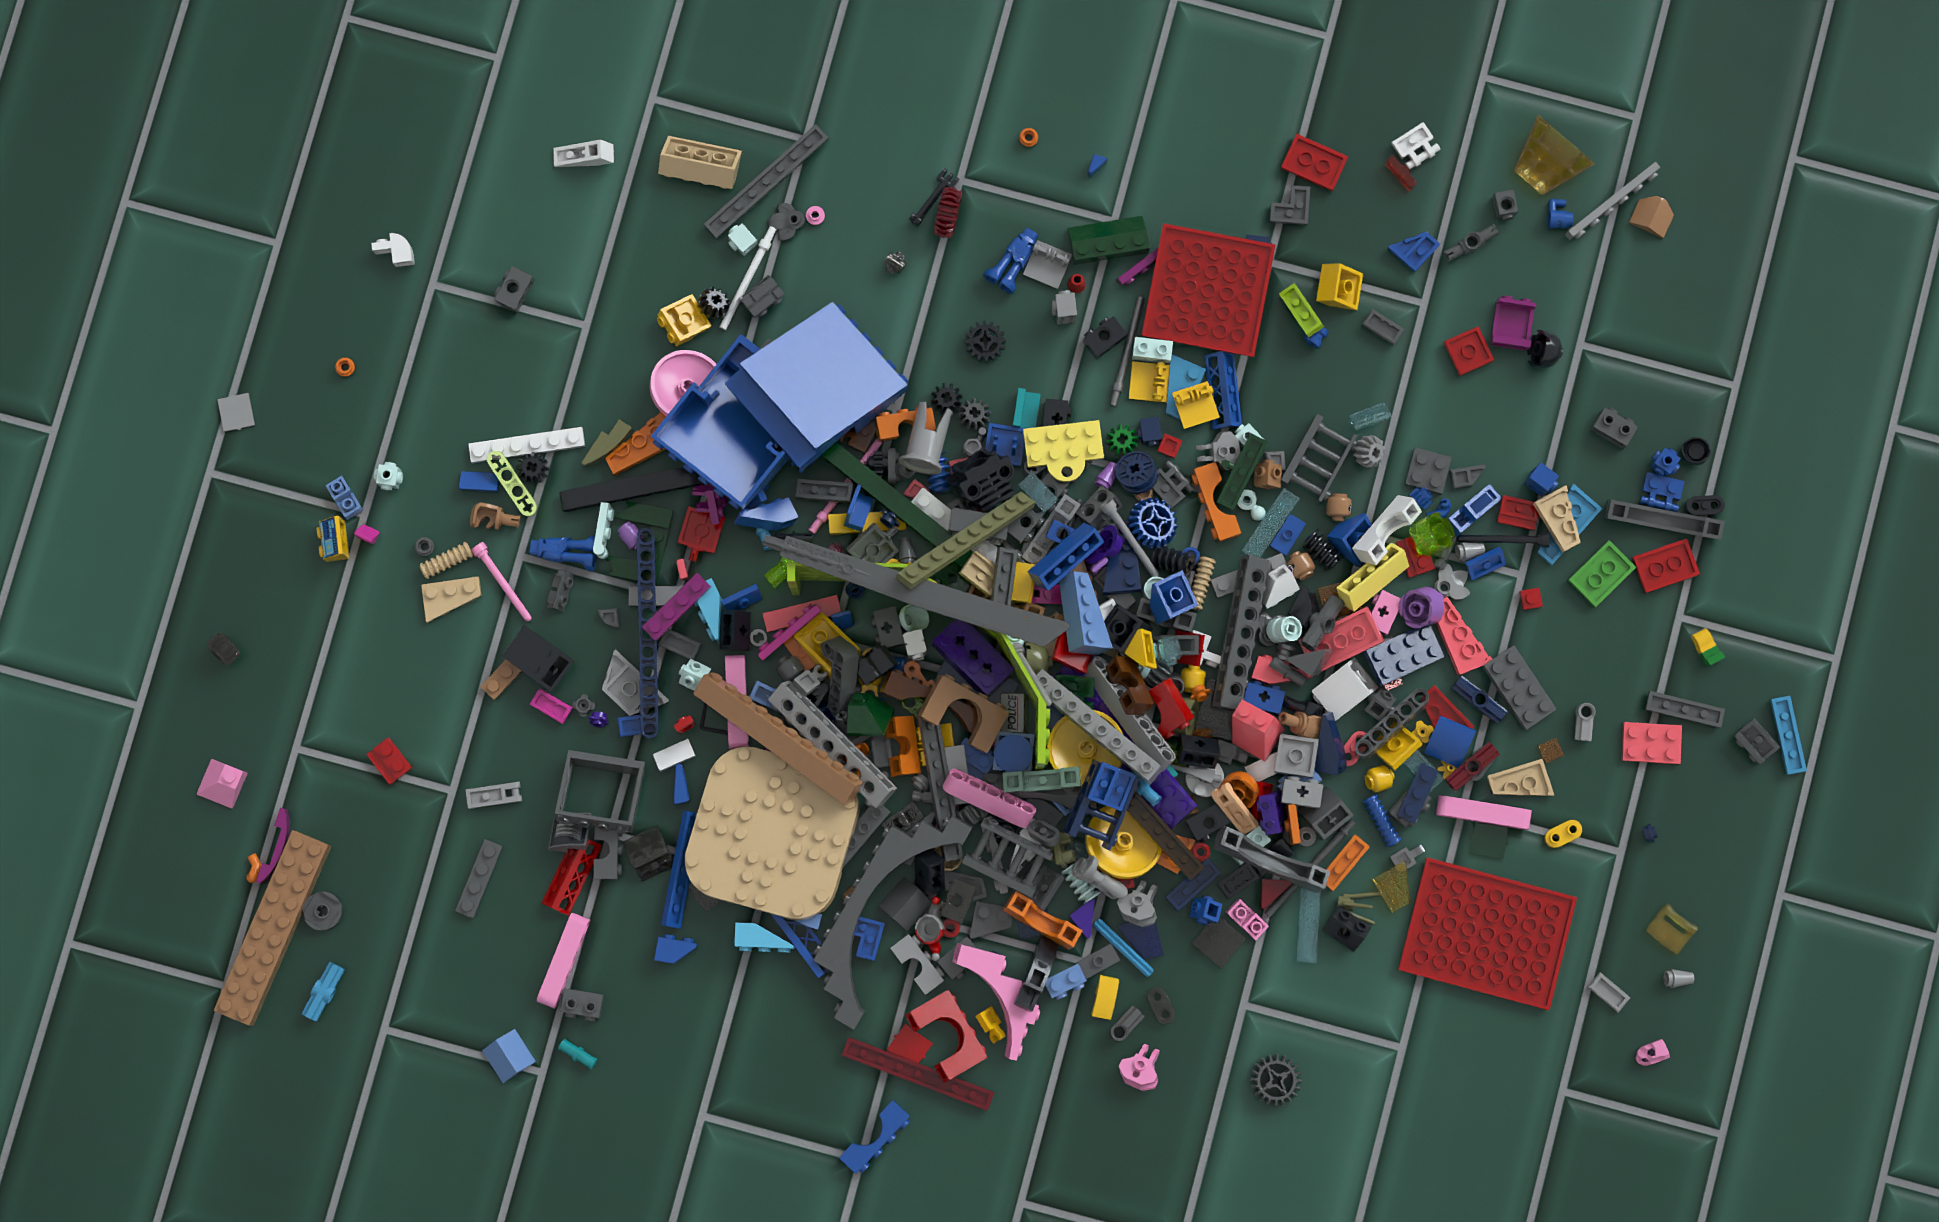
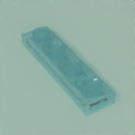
[1241,488,1300,558]
[1296,887,1321,963]

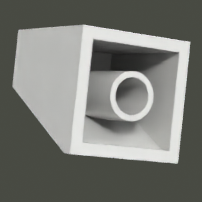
[1312,658,1379,721]

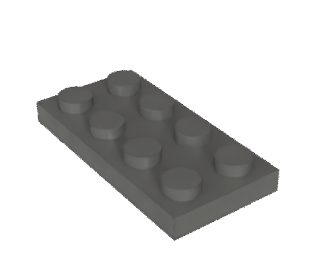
[1482,645,1556,731]

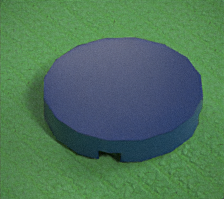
[994,735,1033,772]

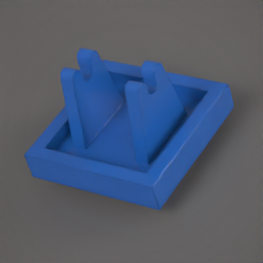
[985,423,1026,467]

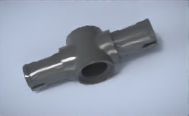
[1444,224,1499,262]

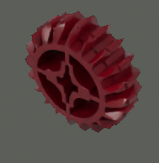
[934,187,962,238]

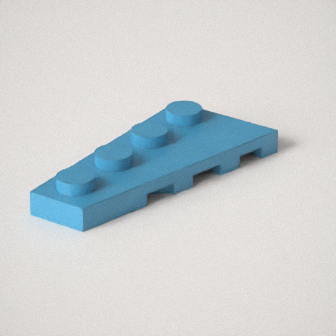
[1537,484,1603,566]

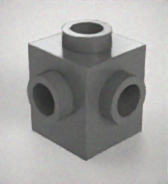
[1365,688,1397,721]

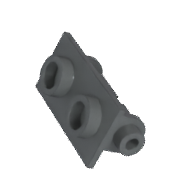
[546,570,574,612]

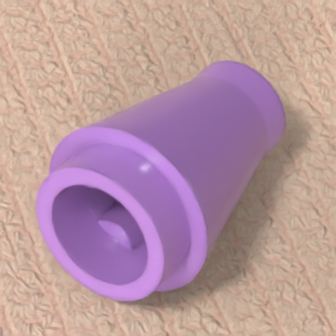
[1094,462,1117,490]

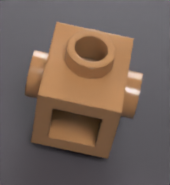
[1253,460,1282,490]

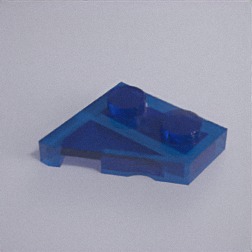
[1118,921,1164,959]

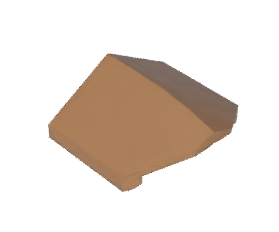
[1629,196,1674,239]

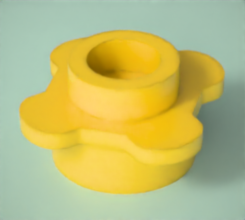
[1412,721,1434,743]

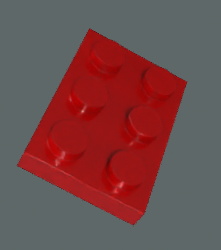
[1281,134,1348,192]
[1632,538,1700,593]

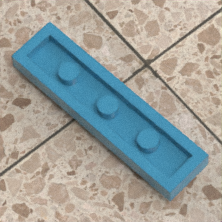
[1770,696,1807,775]

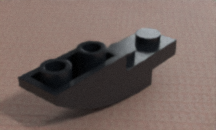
[1014,935,1058,1012]

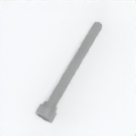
[1100,499,1159,577]
[1012,642,1052,706]

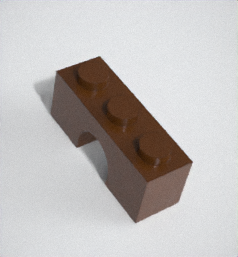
[1105,656,1154,715]

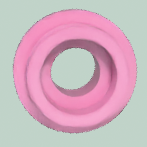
[806,206,825,225]

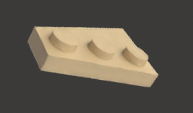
[1533,485,1581,553]
[421,577,482,623]
[1486,759,1554,796]

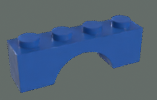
[839,1100,910,1174]

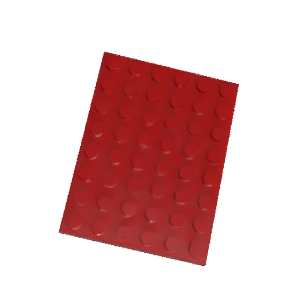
[1398,857,1577,1010]

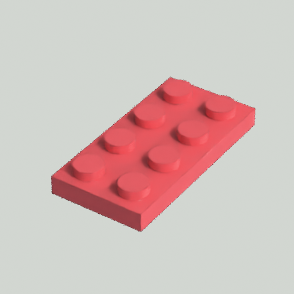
[1298,607,1385,672]

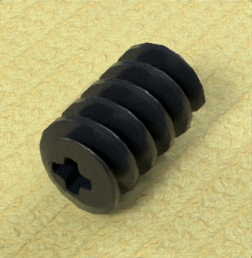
[1303,529,1344,571]
[1152,545,1195,577]

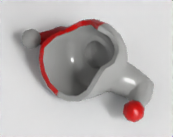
[915,897,945,961]

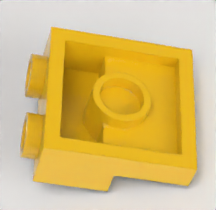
[657,294,712,347]

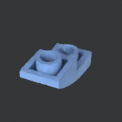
[325,476,363,520]

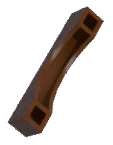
[879,669,978,734]

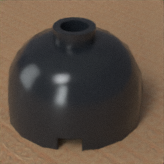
[1527,330,1563,368]

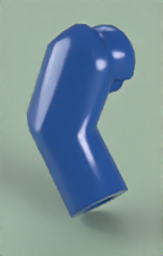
[1426,498,1451,522]

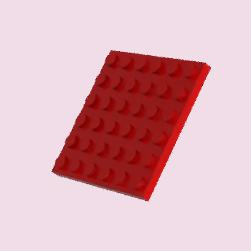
[1141,223,1276,357]

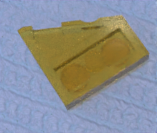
[1372,860,1410,913]

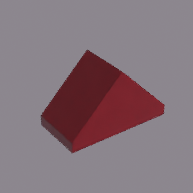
[1260,879,1292,910]

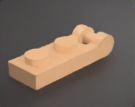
[1211,782,1259,834]

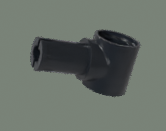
[1282,696,1322,716]

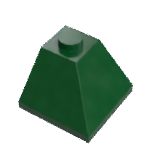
[847,693,894,736]

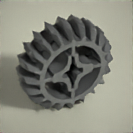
[1249,1054,1302,1107]

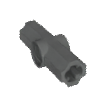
[1300,595,1345,651]

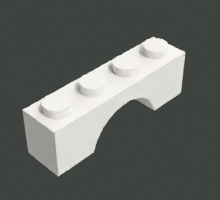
[1352,495,1422,565]

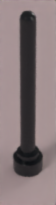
[1456,532,1550,548]

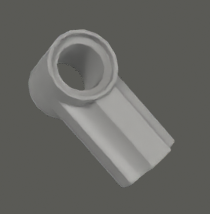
[1574,703,1596,741]

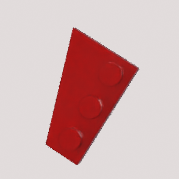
[1420,685,1474,729]

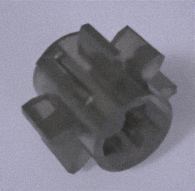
[883,251,907,275]

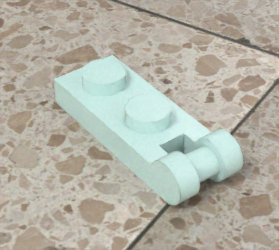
[593,502,614,559]

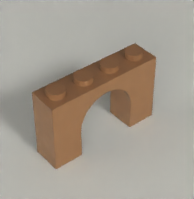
[917,674,1009,753]

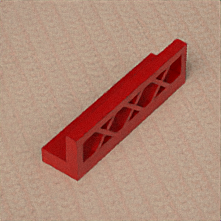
[542,839,602,916]

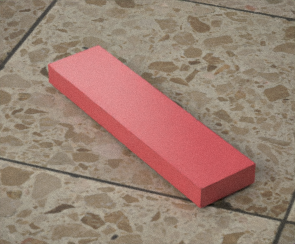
[763,595,841,633]

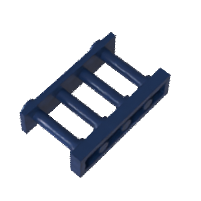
[1064,759,1140,851]

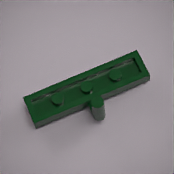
[1216,433,1268,510]

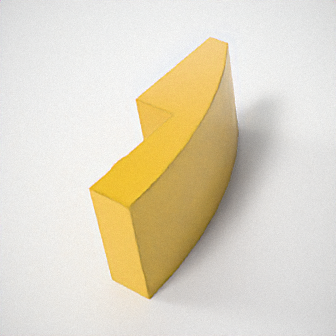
[1091,975,1119,1020]

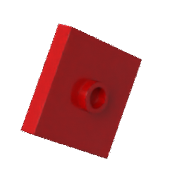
[1443,326,1494,377]
[1051,631,1091,674]

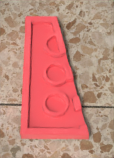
[1436,597,1492,675]

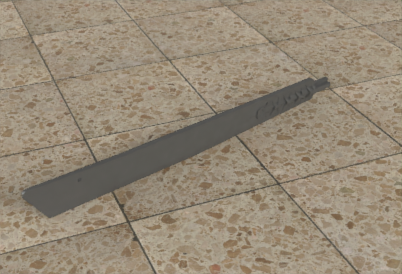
[762,534,1069,647]

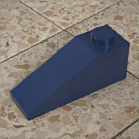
[1315,712,1347,775]

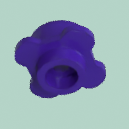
[588,712,609,727]

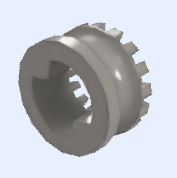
[750,629,767,647]

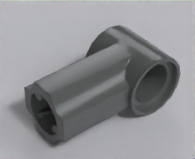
[1109,1005,1145,1041]

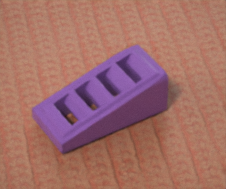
[1085,557,1108,578]

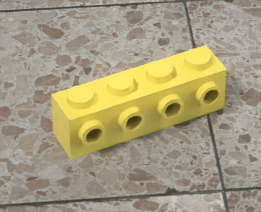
[1336,543,1409,611]

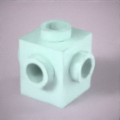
[374,462,403,491]
[679,659,711,691]

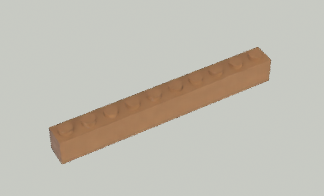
[693,672,863,805]

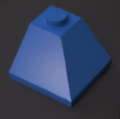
[1327,513,1372,567]
[1150,570,1198,624]

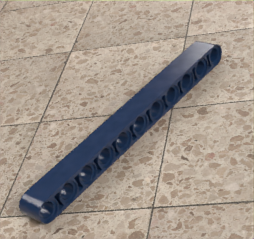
[637,528,658,739]

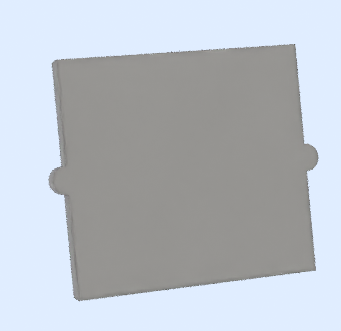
[217,393,255,432]

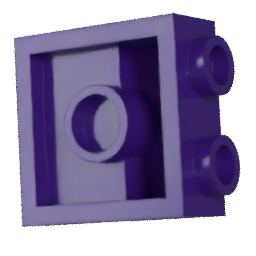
[1257,790,1285,835]

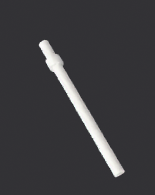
[719,226,776,330]

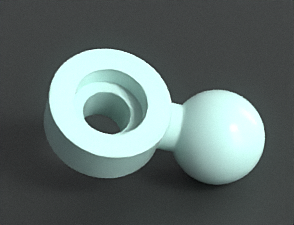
[1237,489,1266,521]

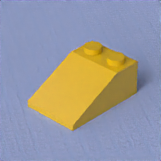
[793,612,862,679]

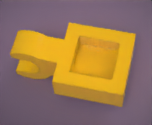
[975,1006,1006,1044]

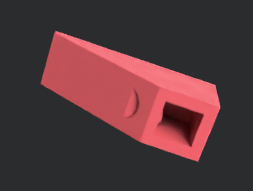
[1250,654,1313,685]

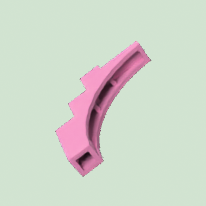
[952,943,1040,1061]

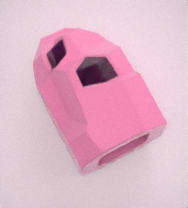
[1635,1039,1670,1066]

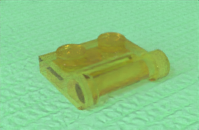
[1645,903,1698,955]

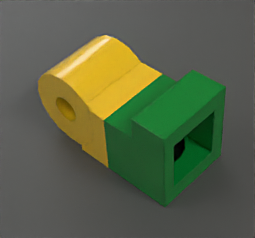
[1691,628,1725,667]

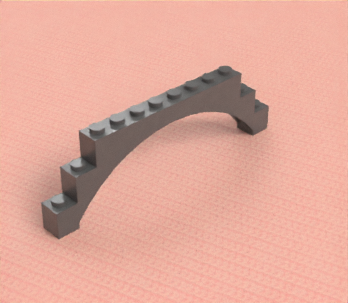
[813,815,973,1030]

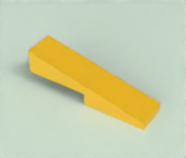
[828,511,907,535]

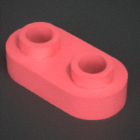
[1343,731,1367,766]

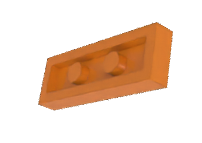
[1326,834,1370,891]

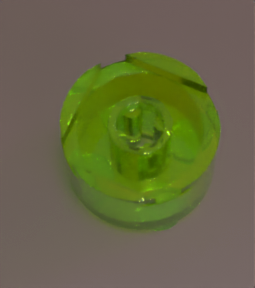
[1409,512,1455,556]

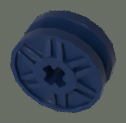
[1115,451,1158,494]

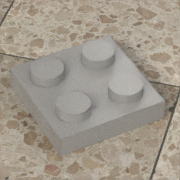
[1274,734,1319,779]

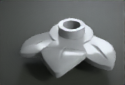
[1434,564,1470,600]

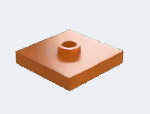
[1284,804,1301,846]

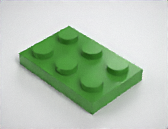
[1568,540,1636,608]

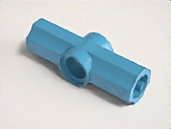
[302,962,345,1022]

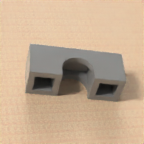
[890,934,945,995]

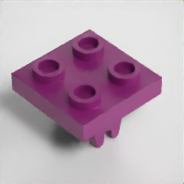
[692,483,727,524]

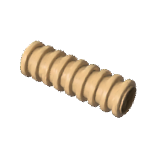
[419,542,473,579]
[1191,556,1216,611]

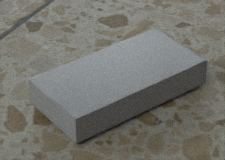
[1587,972,1630,1013]

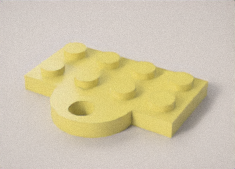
[1023,420,1104,482]

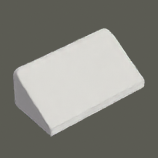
[653,739,696,772]

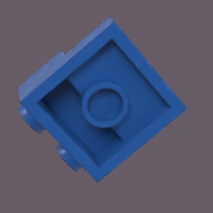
[960,737,994,781]

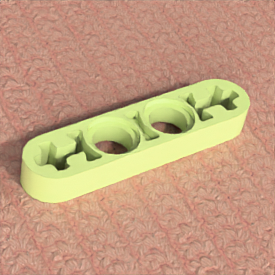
[487,451,537,516]

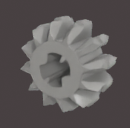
[1353,435,1386,468]

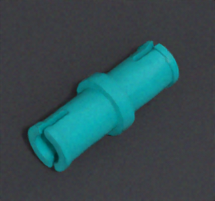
[558,1039,598,1069]

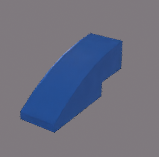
[1443,484,1502,537]

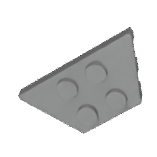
[602,649,669,716]

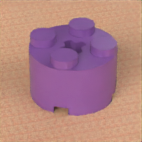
[1399,587,1444,628]

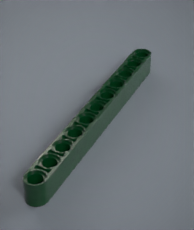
[820,442,973,569]

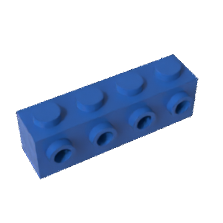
[1027,523,1104,591]

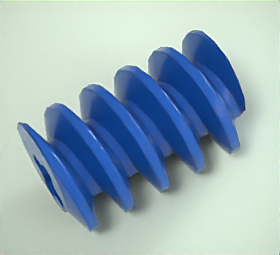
[926,452,951,493]

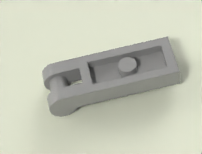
[466,782,522,809]

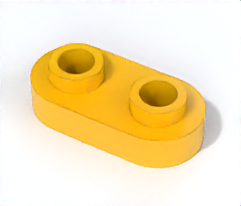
[1544,820,1582,848]

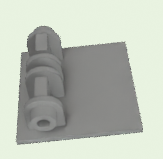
[1023,240,1072,289]

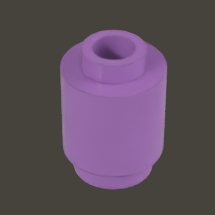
[618,522,645,550]

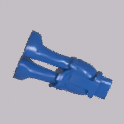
[983,228,1039,294]
[530,536,596,572]

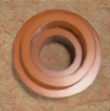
[1019,128,1038,147]
[335,358,355,377]

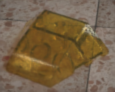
[1514,115,1595,195]

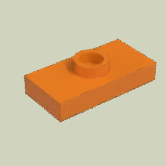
[783,631,816,671]

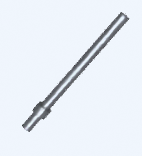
[1109,296,1145,407]

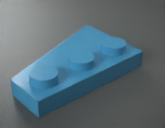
[1166,355,1206,421]

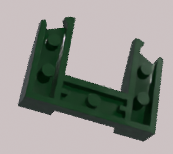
[606,501,674,586]

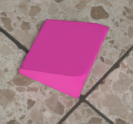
[354,524,380,545]

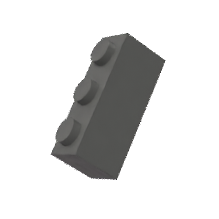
[947,508,1009,545]

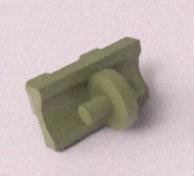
[1049,832,1076,869]

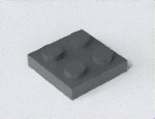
[1405,447,1452,495]

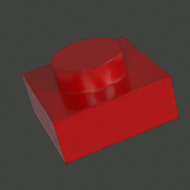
[1157,433,1182,459]
[1519,588,1543,610]

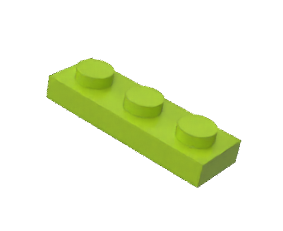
[1279,283,1324,338]

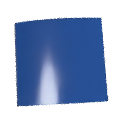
[1424,715,1476,767]
[1087,762,1136,811]

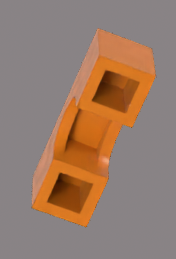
[874,406,936,442]
[885,716,921,777]

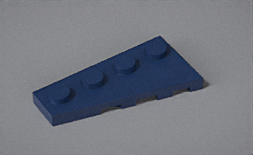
[1103,520,1141,595]

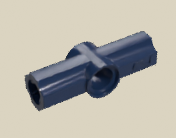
[1451,675,1507,724]

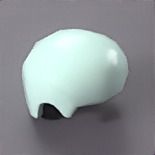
[899,604,930,632]

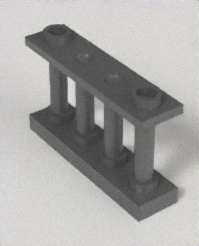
[1281,414,1358,505]
[962,818,1054,898]

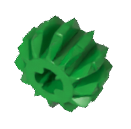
[1106,424,1138,456]

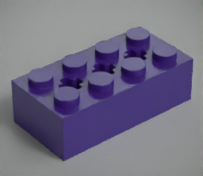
[932,619,1014,697]

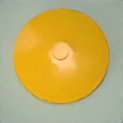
[1047,710,1123,786]
[1085,806,1162,879]

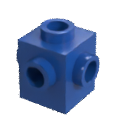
[1650,448,1681,477]
[1189,896,1223,925]

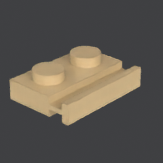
[959,551,995,597]

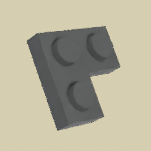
[1270,185,1310,225]

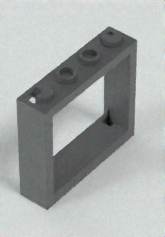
[555,750,645,834]

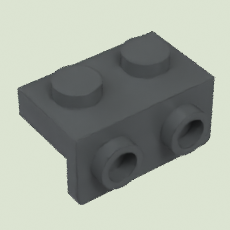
[1735,718,1780,765]

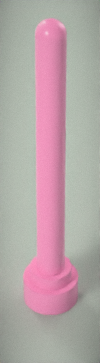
[471,542,532,622]

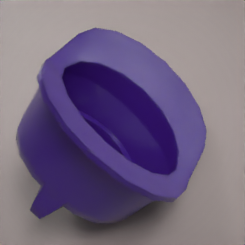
[1084,525,1125,564]

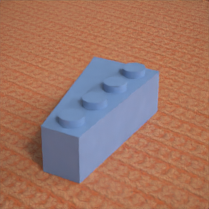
[1059,571,1113,655]

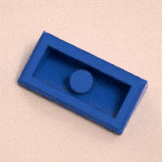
[459,471,499,493]

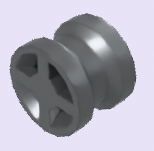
[1274,643,1296,663]

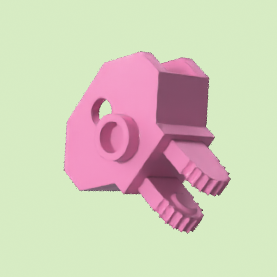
[1119,1044,1159,1091]

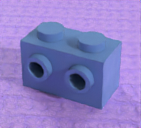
[1045,964,1087,1000]

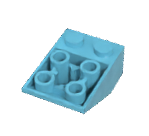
[694,578,722,644]
[734,923,795,953]

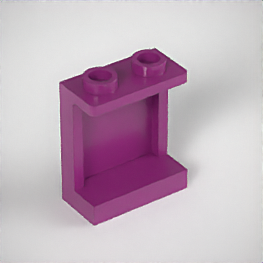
[1490,296,1536,351]

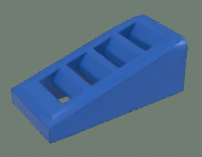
[673,763,690,805]

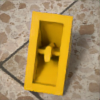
[1124,629,1157,670]

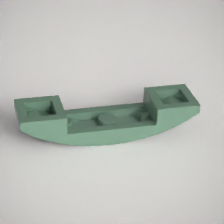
[1003,767,1081,793]

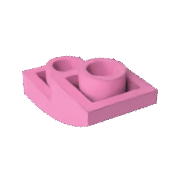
[1226,898,1269,940]

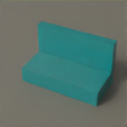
[1013,388,1041,429]

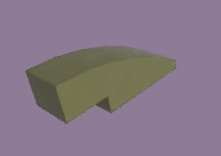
[581,420,634,468]

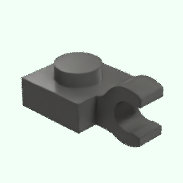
[1218,740,1248,765]

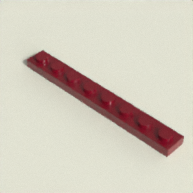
[842,1037,994,1111]

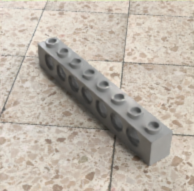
[1036,669,1162,785]
[768,680,897,808]

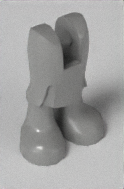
[1072,855,1128,899]

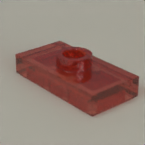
[1385,155,1417,191]

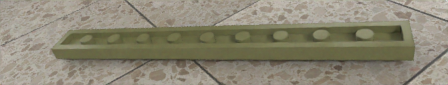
[896,491,1035,590]

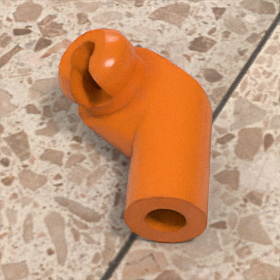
[246,853,262,883]

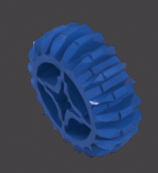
[1127,498,1179,549]

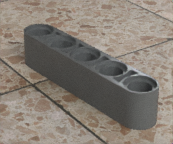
[1355,688,1429,761]

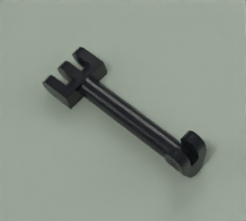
[909,168,960,226]

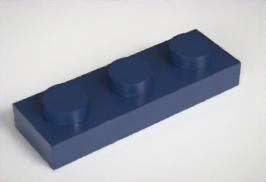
[1397,763,1439,824]
[1165,858,1221,911]

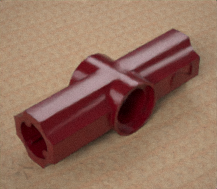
[1445,742,1500,792]

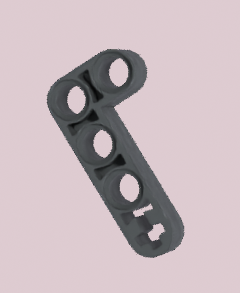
[821,636,859,716]

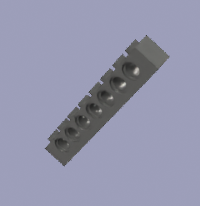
[1212,555,1269,711]

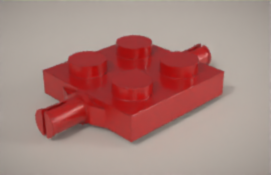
[677,500,725,562]

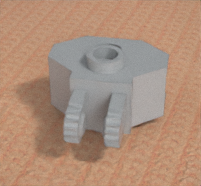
[1196,431,1240,470]
[1117,880,1157,927]

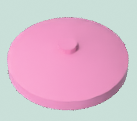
[649,350,716,416]

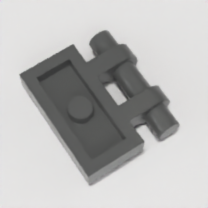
[1152,460,1195,509]

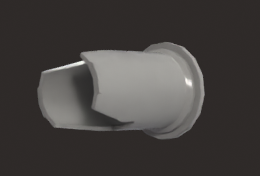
[899,402,953,475]

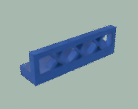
[1204,351,1242,430]
[772,915,830,978]

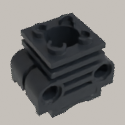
[946,448,1016,513]

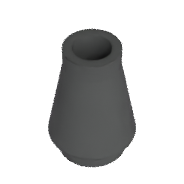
[898,537,917,564]

